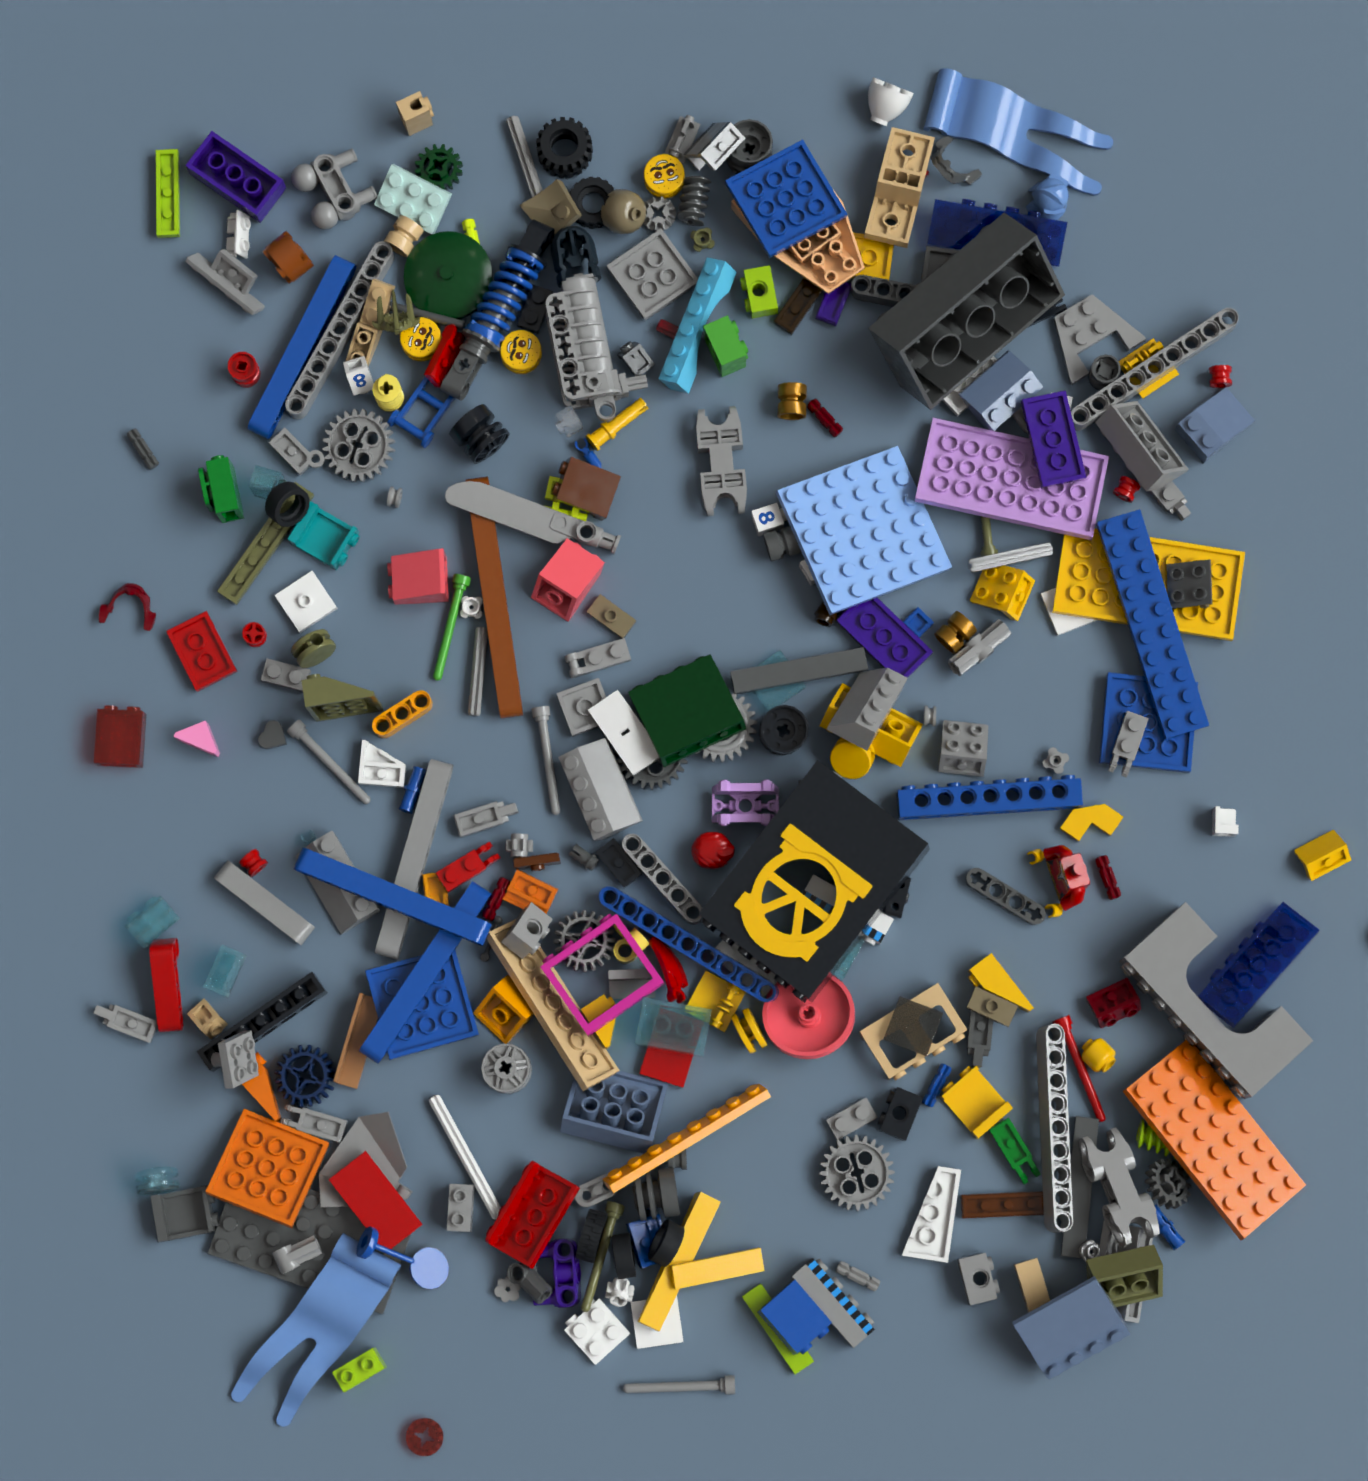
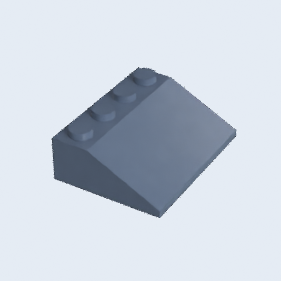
[560,1071,668,1154]
[1012,1276,1130,1380]

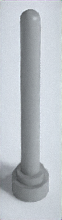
[531,706,560,815]
[287,719,371,804]
[623,1375,735,1395]

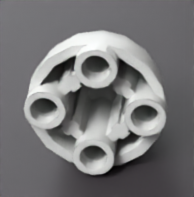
[868,77,914,126]

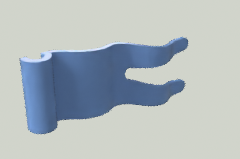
[923,68,1113,196]
[231,1233,402,1427]

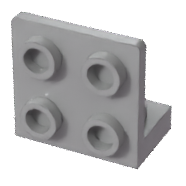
[938,720,989,777]

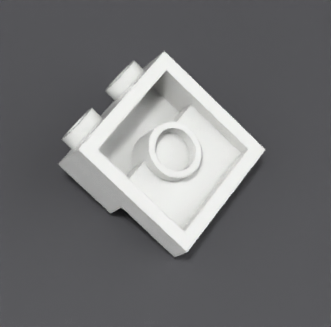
[564,1298,630,1365]

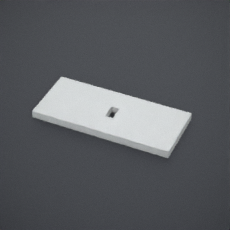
[588,690,659,776]

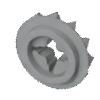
[643,196,676,231]

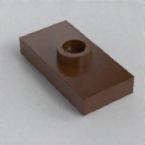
[513,853,561,871]

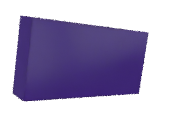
[815,282,851,326]

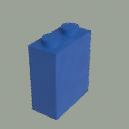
[757,1280,832,1355]

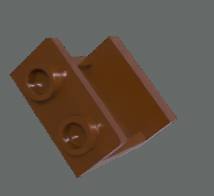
[551,457,621,521]

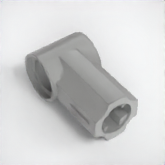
[272,1235,323,1275]

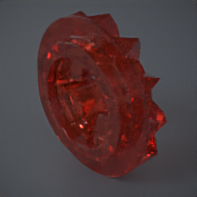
[406,1418,443,1456]

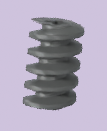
[677,176,711,226]

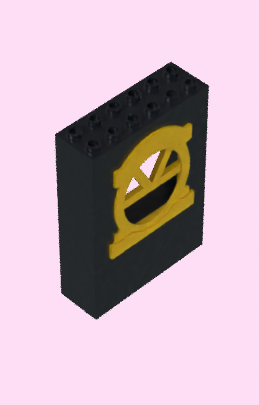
[699,760,930,1003]

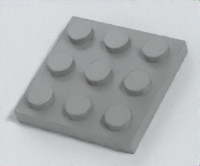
[606,229,698,320]

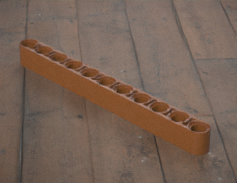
[466,476,523,719]

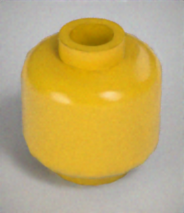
[1081,1038,1116,1073]

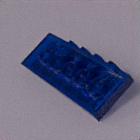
[927,199,1068,267]
[1198,902,1319,1028]

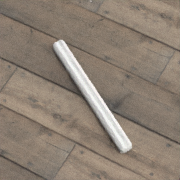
[429,1095,501,1220]

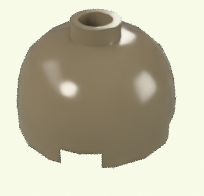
[601,189,646,234]

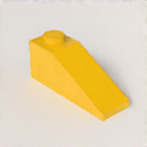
[968,953,1034,1012]

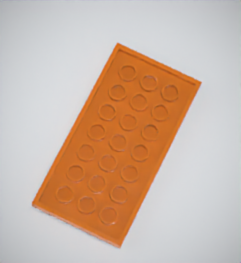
[1122,1040,1306,1240]

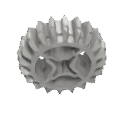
[553,910,616,972]

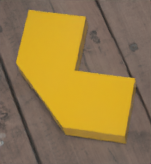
[1060,804,1123,842]

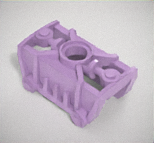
[712,780,779,826]

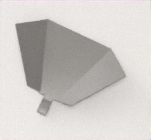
[319,1112,413,1207]

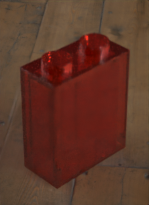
[94,705,147,768]

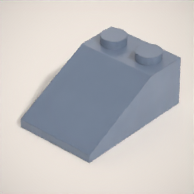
[1175,387,1255,463]

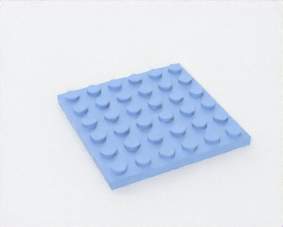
[776,446,952,615]

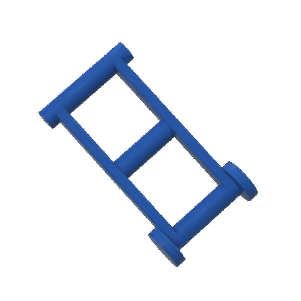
[387,377,455,448]

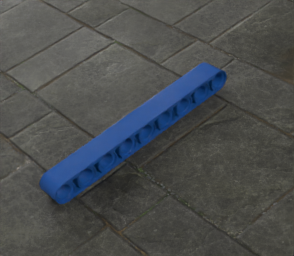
[247,255,357,439]
[293,847,492,946]
[359,881,492,1064]
[599,886,779,1002]

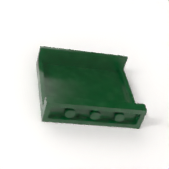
[628,654,746,767]

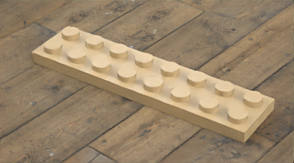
[486,919,620,1091]

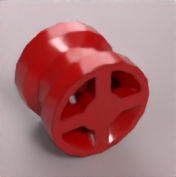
[1209,365,1232,388]
[1113,476,1141,503]
[242,622,267,647]
[239,849,268,877]

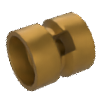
[777,382,807,420]
[934,611,977,654]

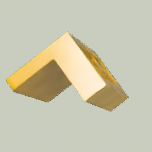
[1294,830,1351,881]

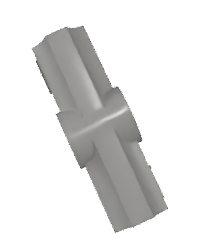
[948,619,1012,676]

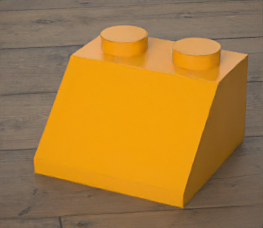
[473,975,534,1044]

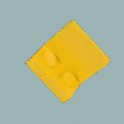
[970,566,1035,621]

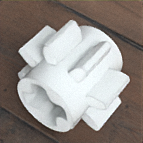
[605,1277,634,1307]

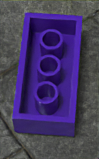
[185,131,287,223]

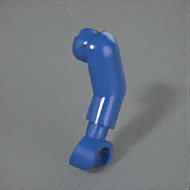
[575,438,601,468]

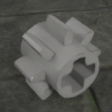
[505,834,533,858]

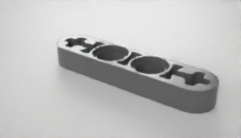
[966,868,1046,925]

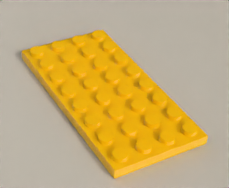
[1052,528,1245,641]

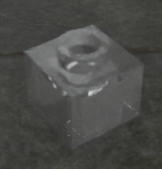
[554,405,583,438]

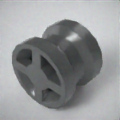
[668,1149,687,1170]

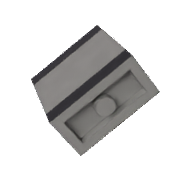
[683,122,745,171]

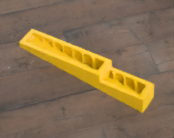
[638,1192,721,1331]

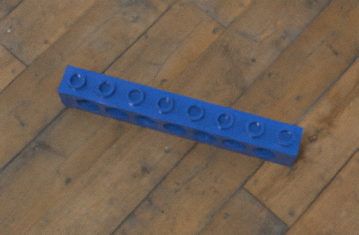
[897,775,1083,820]

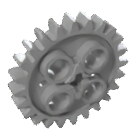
[322,409,395,482]
[819,1135,895,1211]

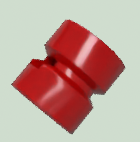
[227,352,261,388]

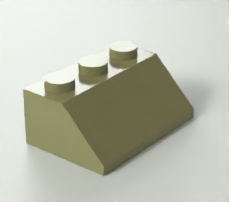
[1086,1245,1163,1307]

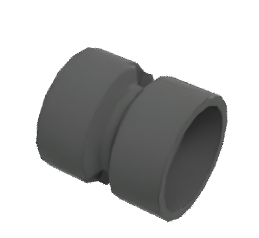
[1088,354,1121,390]
[763,526,802,562]

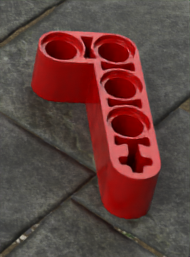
[149,938,184,1032]

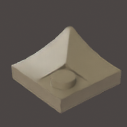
[520,179,582,243]

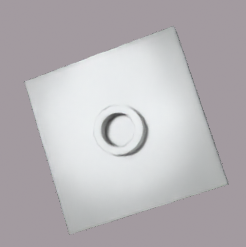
[275,571,338,633]
[631,1296,684,1349]

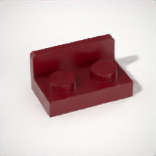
[1086,978,1141,1028]

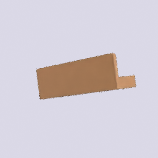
[333,993,378,1089]

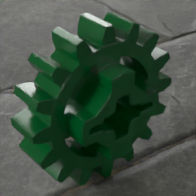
[415,144,463,190]

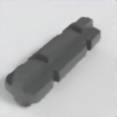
[127,428,159,470]

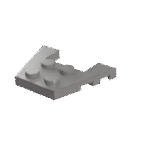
[1054,294,1146,385]

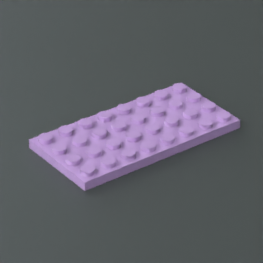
[914,418,1109,540]

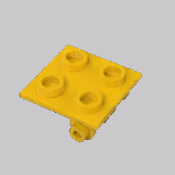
[1119,338,1179,399]
[684,970,746,1033]

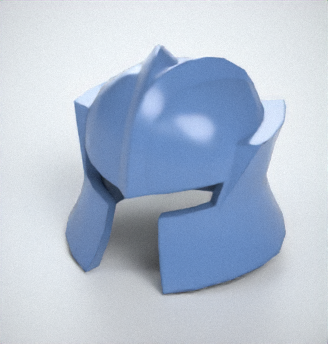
[1026,174,1069,223]

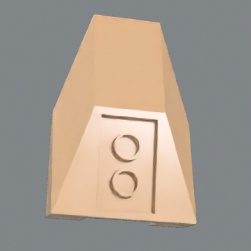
[731,190,865,294]

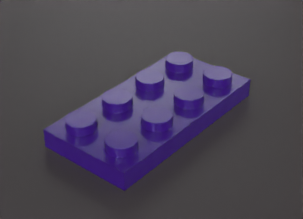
[1021,390,1087,488]
[836,598,933,678]

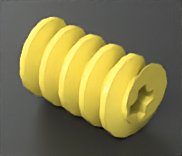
[372,374,405,412]

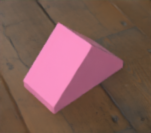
[173,721,220,757]

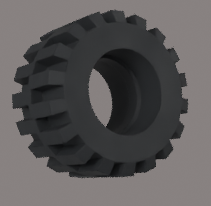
[536,117,593,179]

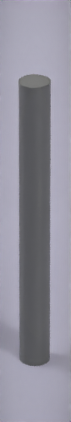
[390,302,465,330]

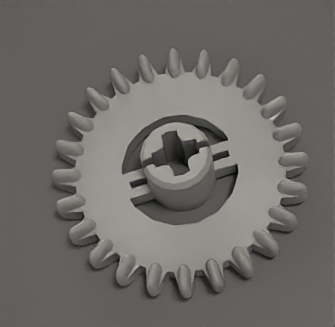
[695,692,757,763]

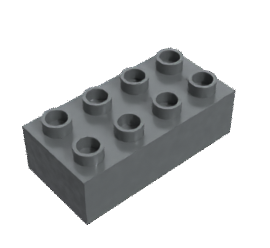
[868,213,1065,410]

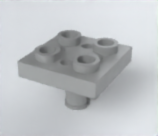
[211,1030,259,1089]

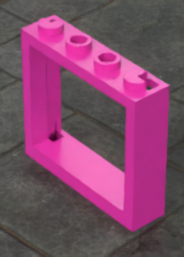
[540,914,664,1037]

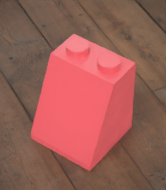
[531,538,605,622]
[387,548,449,605]

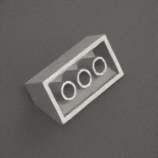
[1095,401,1189,492]
[826,668,908,751]
[558,738,643,840]
[295,830,381,935]

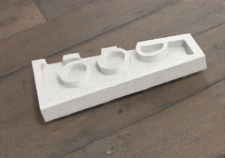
[901,1166,961,1263]

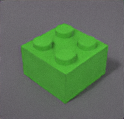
[703,315,748,377]

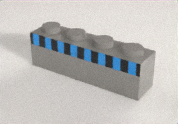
[791,1258,875,1348]

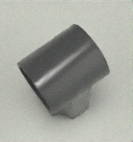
[507,1262,552,1304]

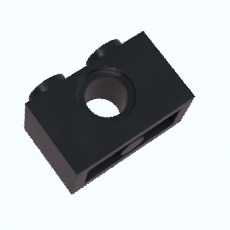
[877,1087,923,1141]

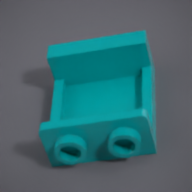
[287,501,360,570]

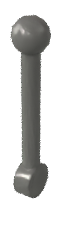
[480,916,503,962]

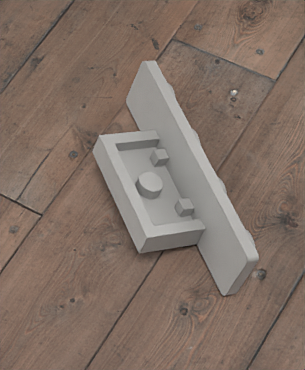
[185,249,265,315]

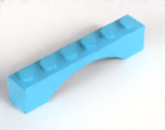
[658,257,737,394]

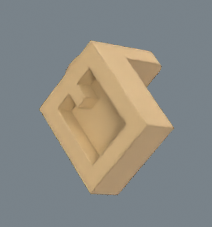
[187,999,228,1039]

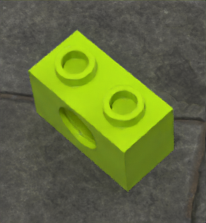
[740,265,778,319]
[332,1347,387,1393]

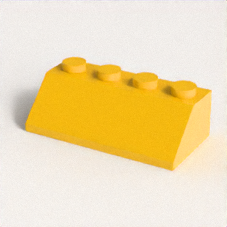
[820,683,923,767]

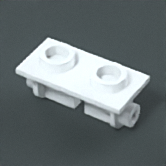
[226,210,251,259]

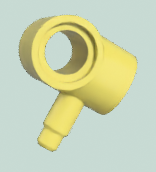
[613,925,650,964]

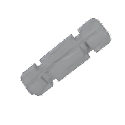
[836,1261,880,1291]

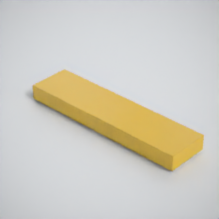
[670,1247,764,1289]

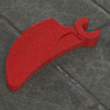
[649,936,688,1004]

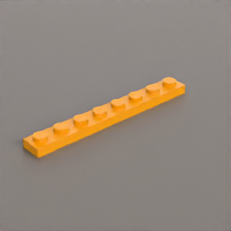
[602,1084,771,1193]

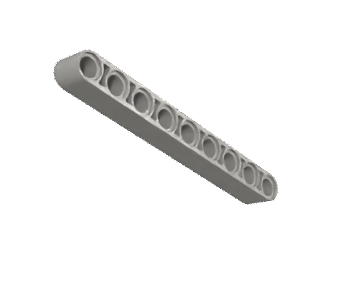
[285,241,394,420]
[1071,308,1239,431]
[375,759,453,960]
[1036,1024,1073,1233]

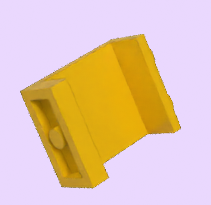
[940,1066,1013,1139]

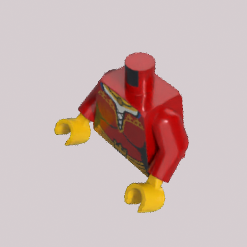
[1027,845,1090,918]

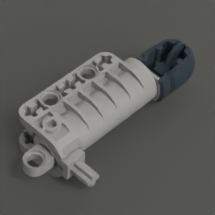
[546,226,648,422]

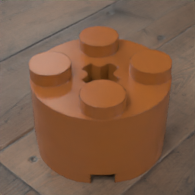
[262,231,314,284]

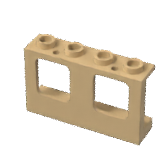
[859,983,967,1081]

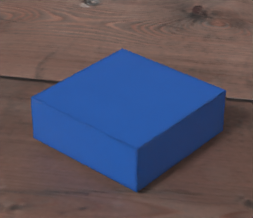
[903,607,934,638]

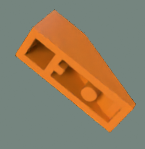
[242,1052,281,1122]

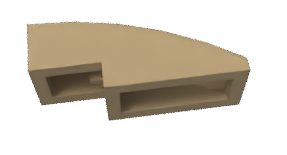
[1014,1258,1050,1313]

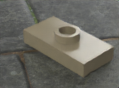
[587,594,636,639]
[966,986,1018,1027]

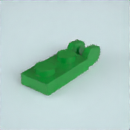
[989,1117,1041,1184]

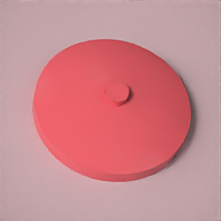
[762,976,855,1059]

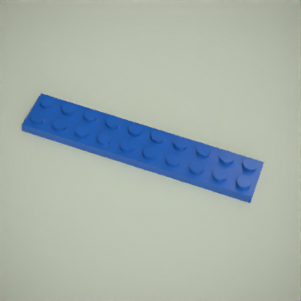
[1096,509,1210,739]

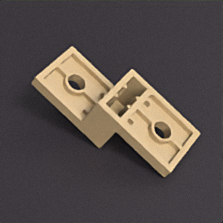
[864,127,935,248]

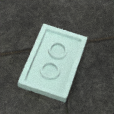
[374,164,452,234]

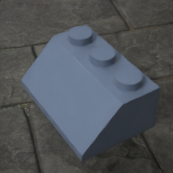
[958,351,1043,431]

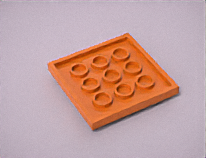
[205,1109,329,1228]

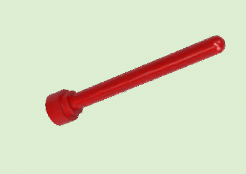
[1052,1015,1106,1122]

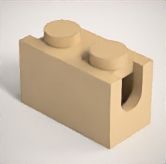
[396,91,434,136]

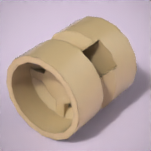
[384,215,424,257]

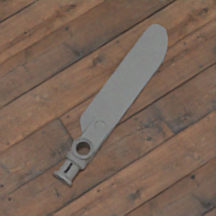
[445,481,621,554]

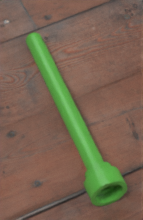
[433,574,471,681]

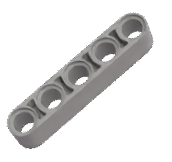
[622,834,703,925]
[214,860,315,945]

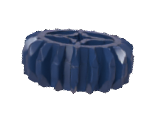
[274,1045,336,1107]

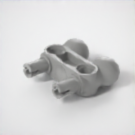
[291,148,377,230]

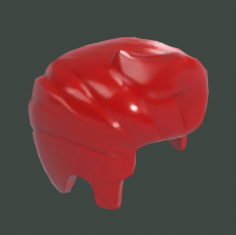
[691,832,735,870]

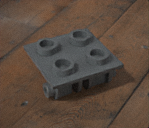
[1166,559,1213,609]

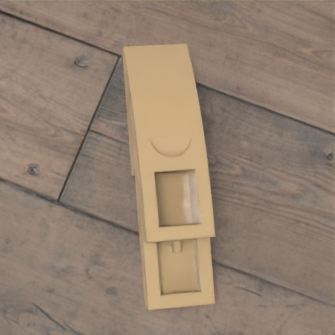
[345,279,395,367]

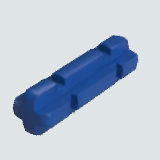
[922,1063,952,1108]

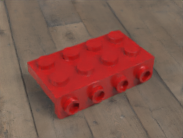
[485,1161,580,1269]

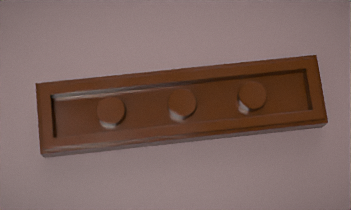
[961,1191,1044,1218]

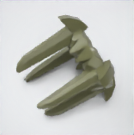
[372,289,420,335]

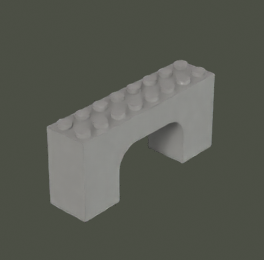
[1119,902,1313,1099]

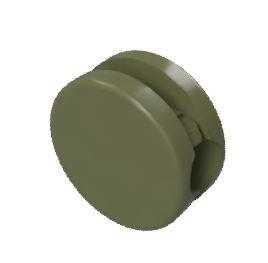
[291,629,336,668]

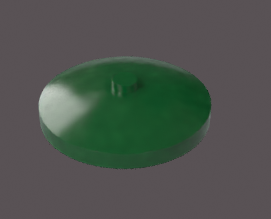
[404,231,493,319]

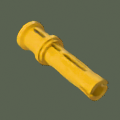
[585,398,649,451]

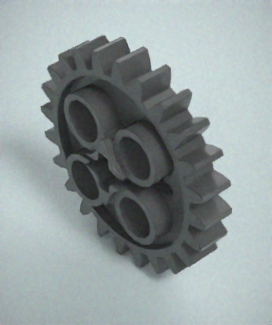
[615,721,688,790]

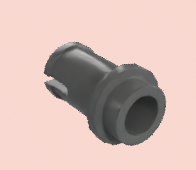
[569,844,599,871]

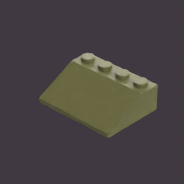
[301,674,383,722]

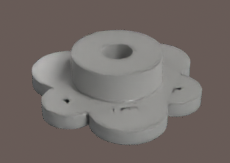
[494,1276,521,1302]

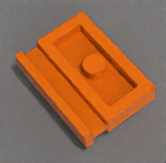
[503,869,559,914]

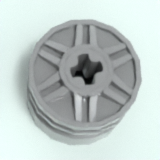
[481,1043,532,1094]

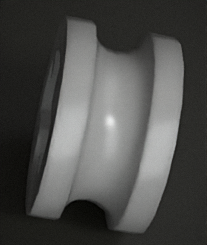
[387,486,402,508]
[924,706,936,726]

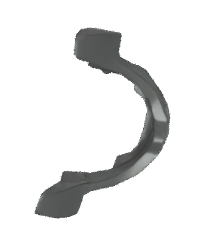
[931,136,982,185]

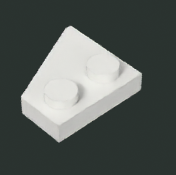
[358,740,406,788]

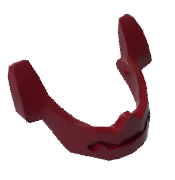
[99,583,156,631]

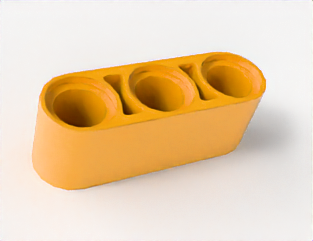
[372,690,433,738]

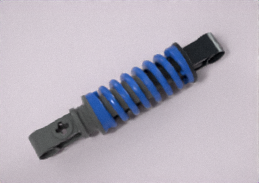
[440,219,555,401]

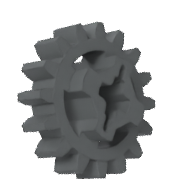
[1145,1158,1191,1209]

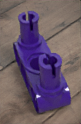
[533,1239,581,1308]

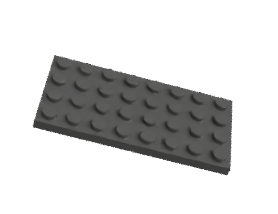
[208,1189,411,1314]

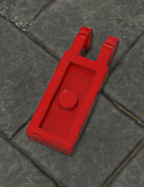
[424,324,465,388]
[435,842,500,893]

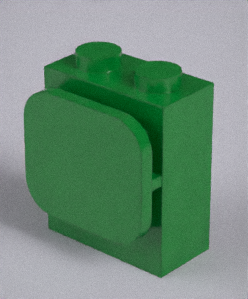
[198,455,245,523]

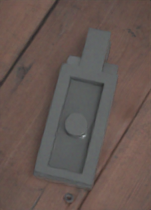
[967,1010,993,1068]

